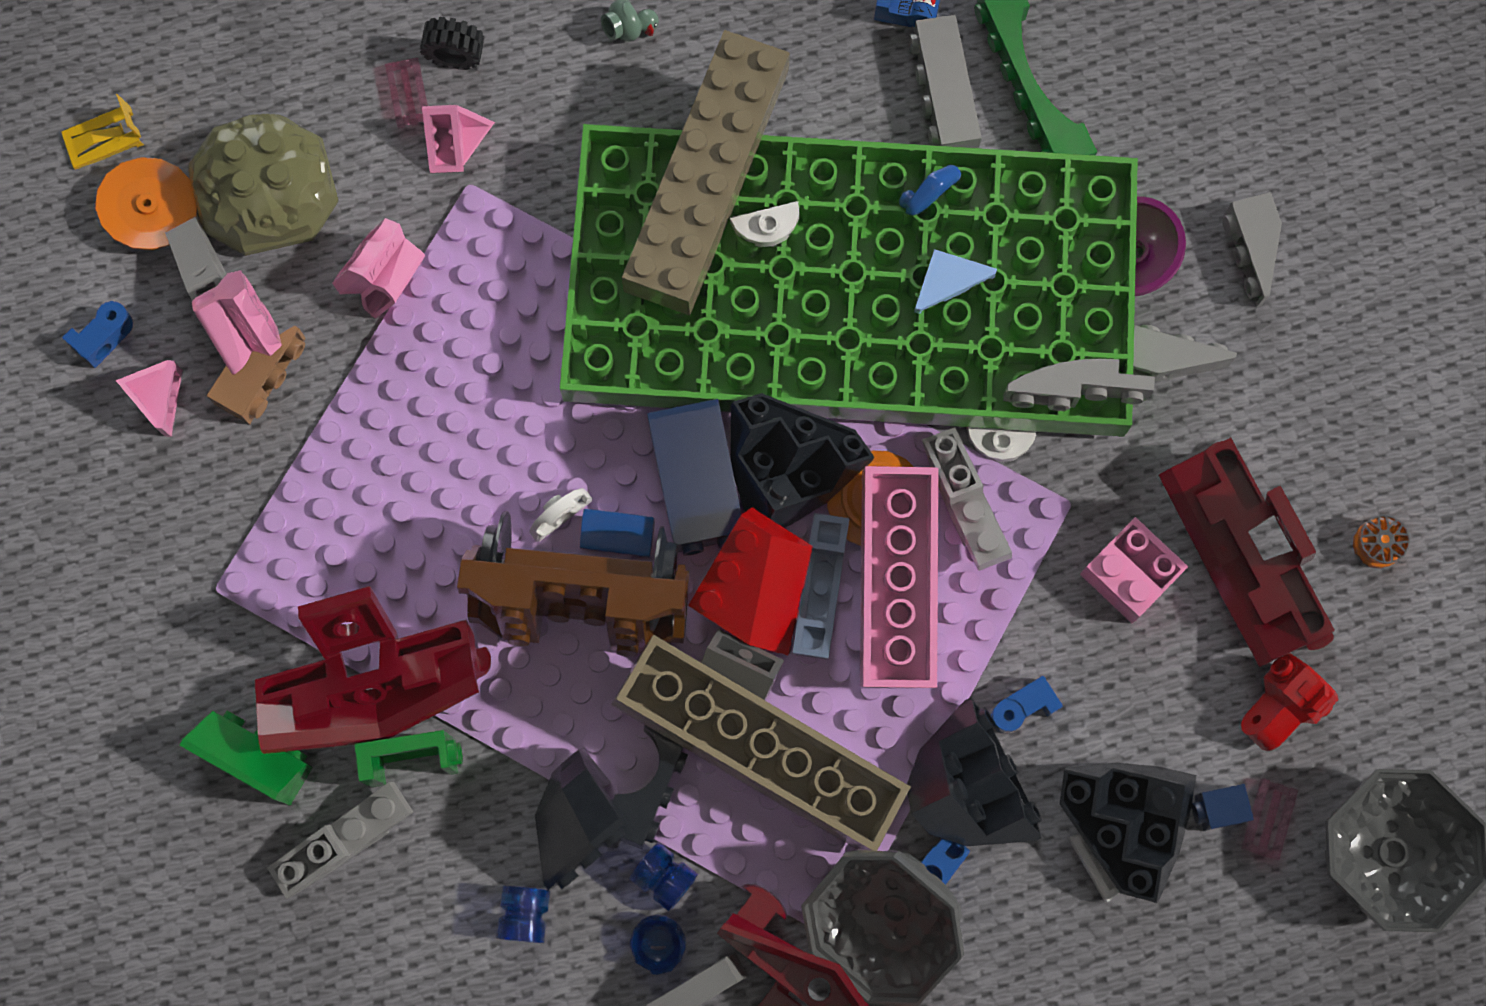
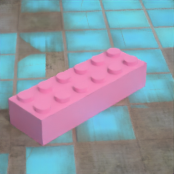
[860,466,938,688]

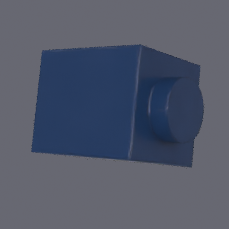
[1191,784,1254,831]

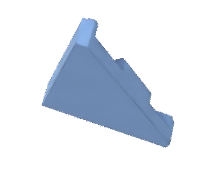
[914,249,997,314]

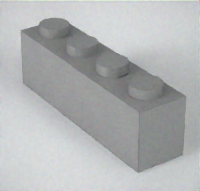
[909,14,982,148]

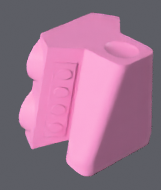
[332,218,425,319]
[192,270,282,375]

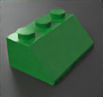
[179,710,313,805]

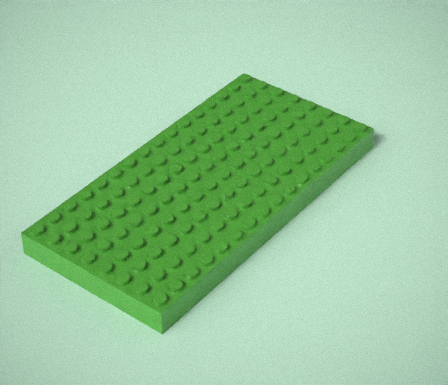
[560,124,1138,437]

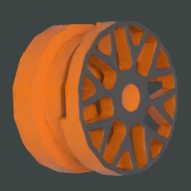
[1353,515,1410,569]

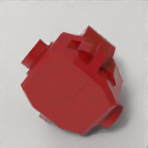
[1241,653,1338,751]

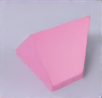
[422,105,495,173]
[116,360,183,437]

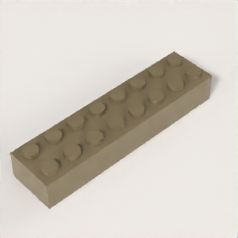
[622,30,790,316]
[611,635,911,851]

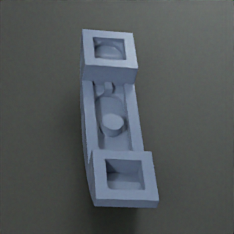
[792,513,849,660]

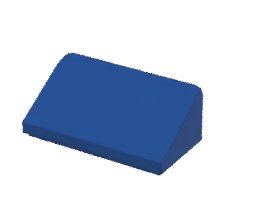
[580,509,655,557]

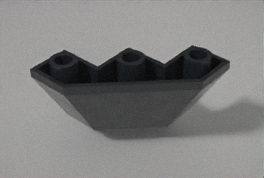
[731,393,874,528]
[907,697,1042,847]
[535,749,629,891]
[1059,763,1197,903]

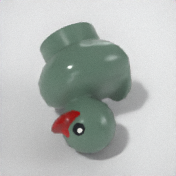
[601,0,659,41]

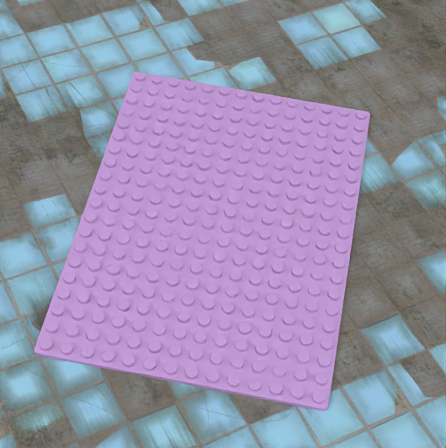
[216,185,1071,924]

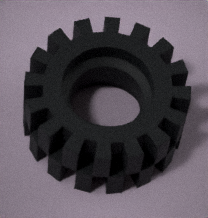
[420,17,485,70]

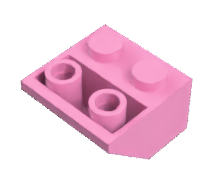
[1080,517,1188,623]

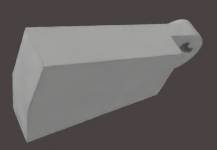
[646,953,748,1006]

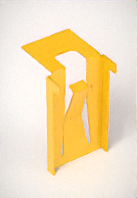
[61,94,144,170]

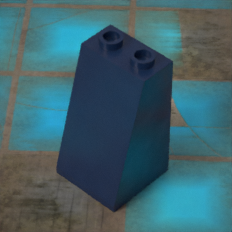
[647,399,741,556]

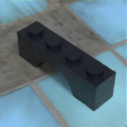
[613,724,689,849]

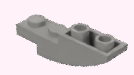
[1003,359,1155,411]
[922,427,1012,571]
[267,782,413,899]

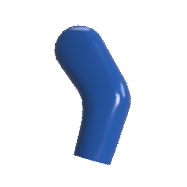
[899,165,961,216]

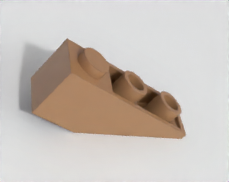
[207,326,305,425]

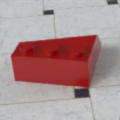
[688,508,813,656]

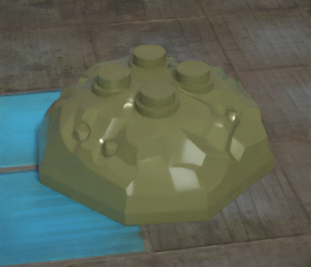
[187,114,339,256]

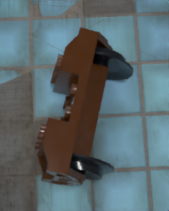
[457,511,689,657]

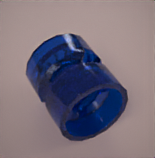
[629,841,699,912]
[496,886,551,943]

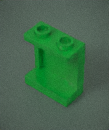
[355,730,463,788]

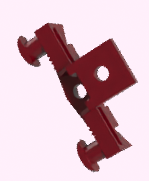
[1158,438,1335,667]
[255,586,491,754]
[717,884,896,1006]

